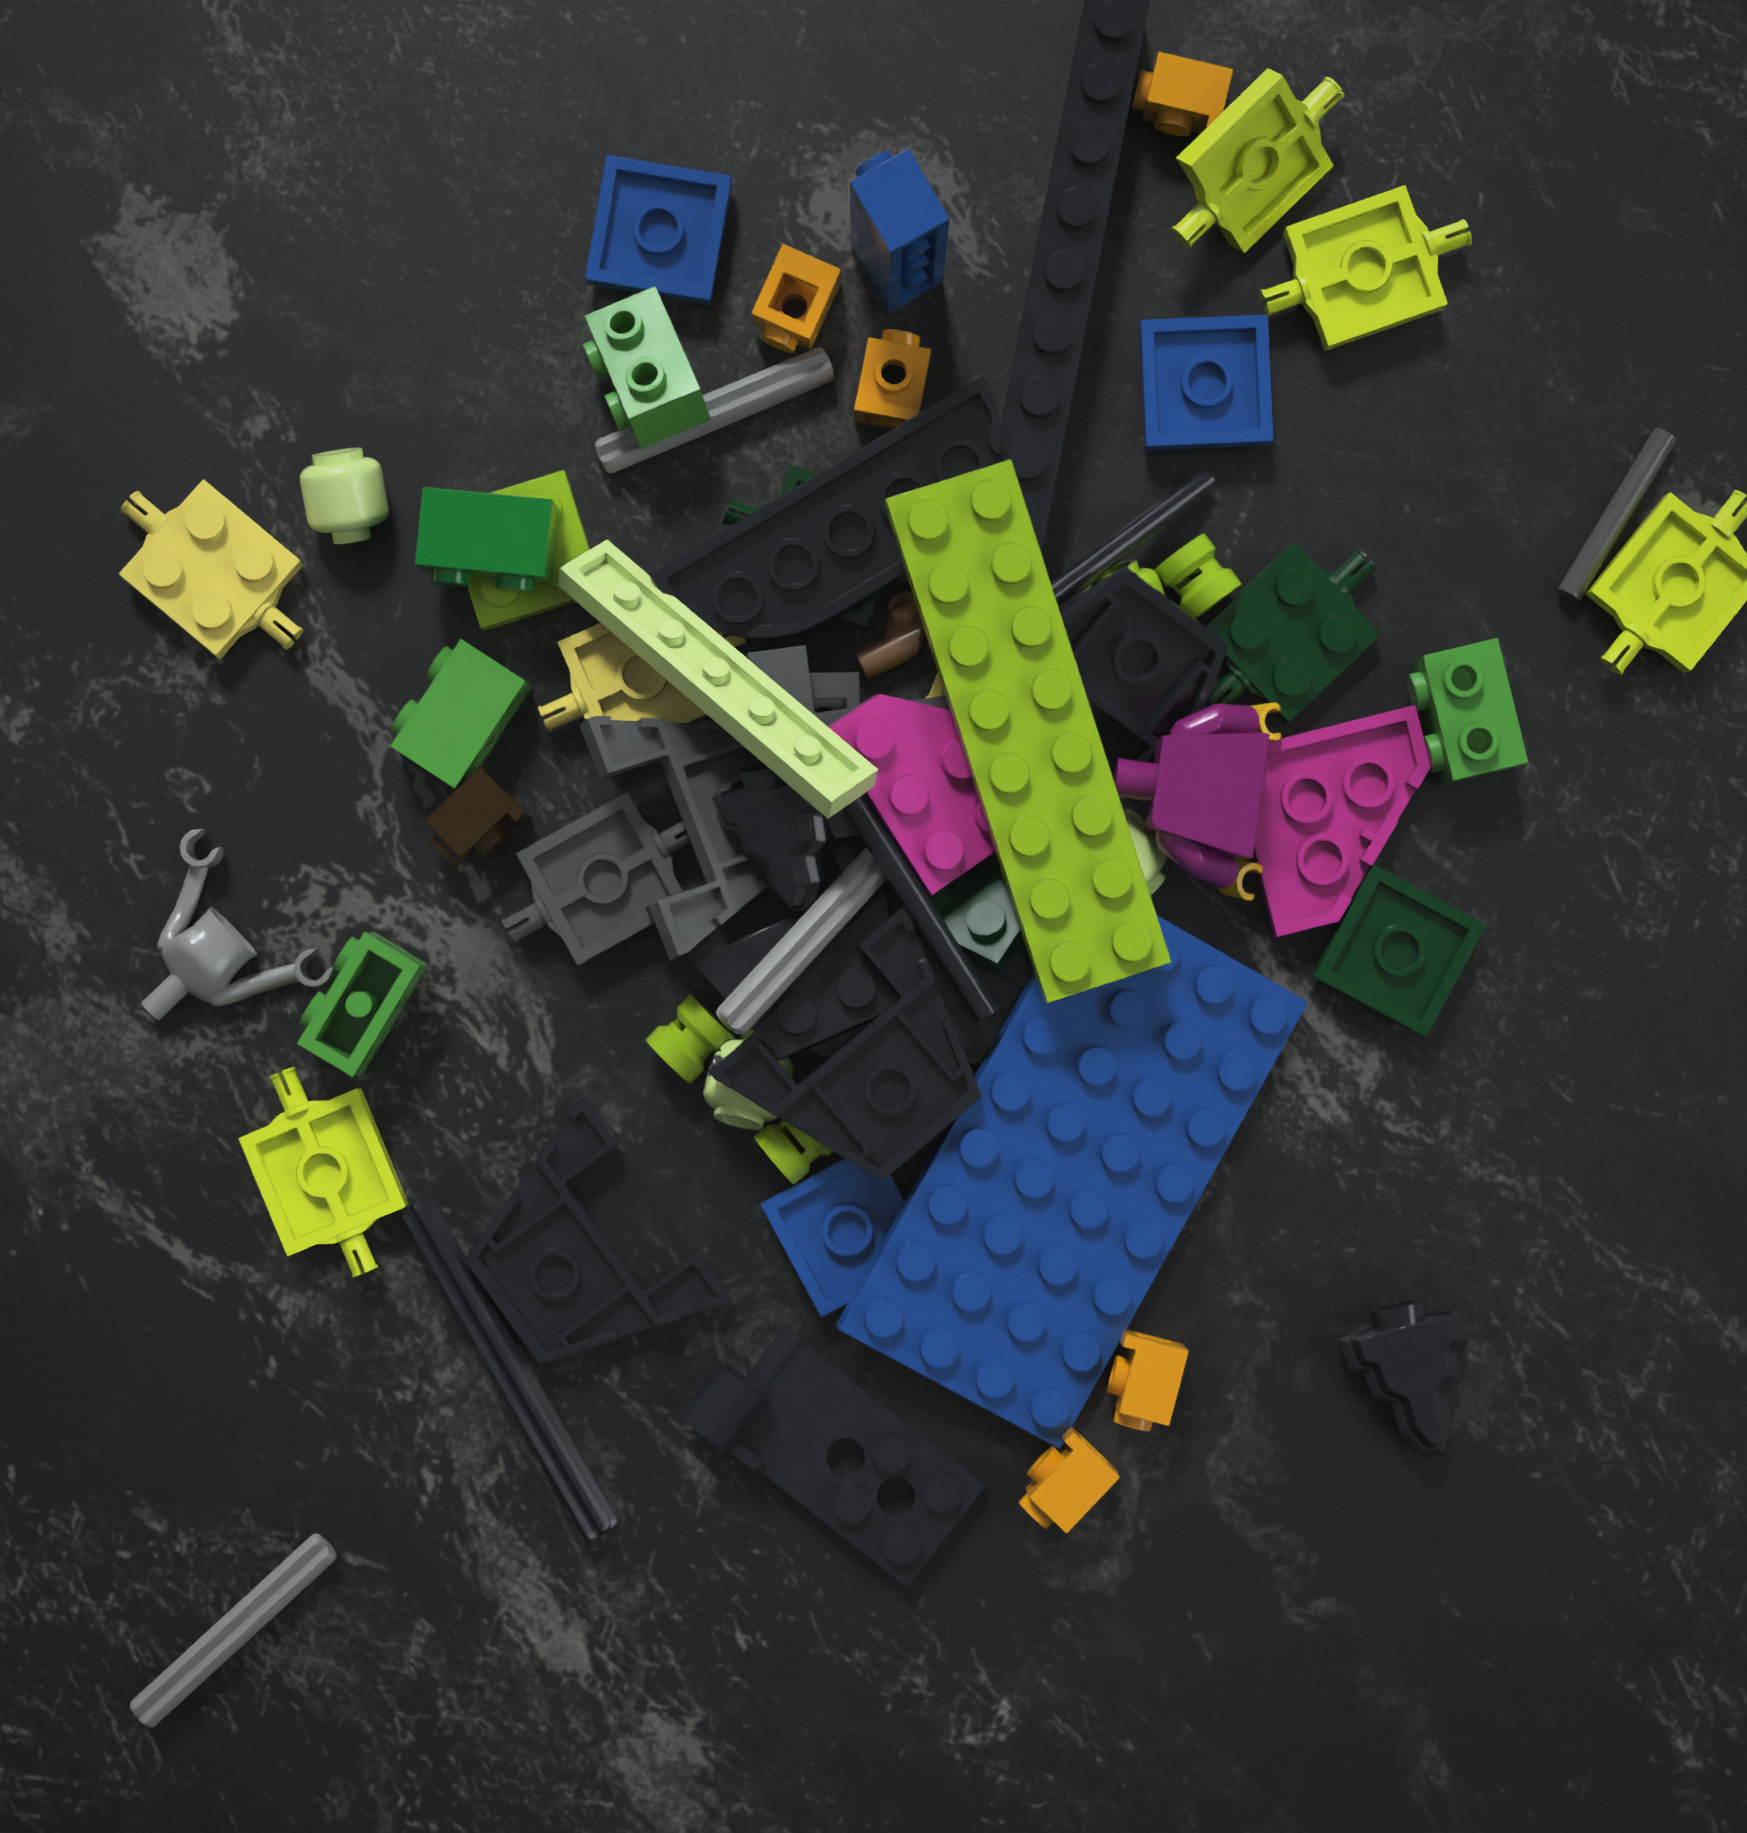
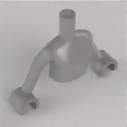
[141,829,337,1020]

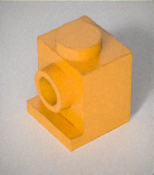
[1132,52,1233,136]
[751,243,842,353]
[854,329,931,429]
[1107,1329,1189,1432]
[1019,1427,1120,1534]

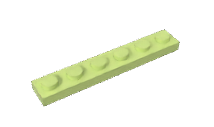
[558,540,878,819]

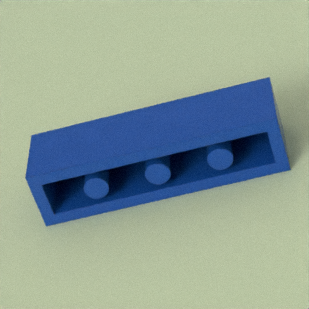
[850,148,950,314]

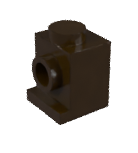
[425,767,532,868]

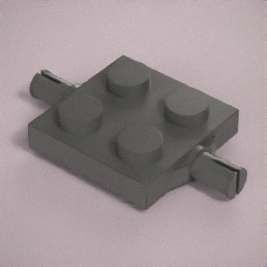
[502,792,692,966]

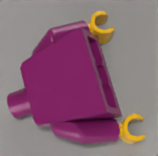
[1113,702,1281,900]

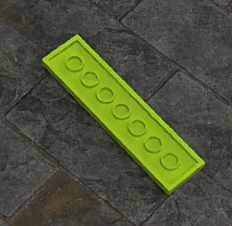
[884,459,1171,1003]

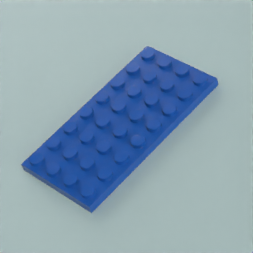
[836,915,1308,1449]

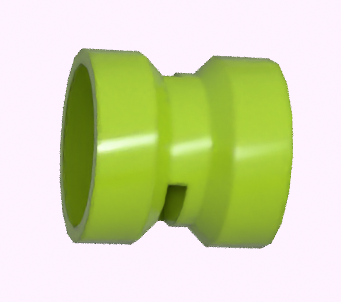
[1154,533,1242,619]
[645,994,736,1084]
[754,1120,834,1184]

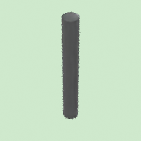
[1557,428,1677,603]

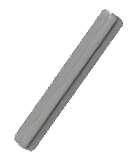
[595,347,834,473]
[716,847,887,1035]
[130,1533,337,1728]

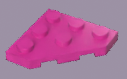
[828,694,995,895]
[1253,705,1431,937]

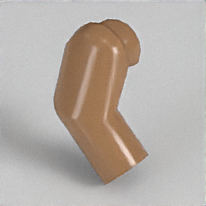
[854,590,925,680]

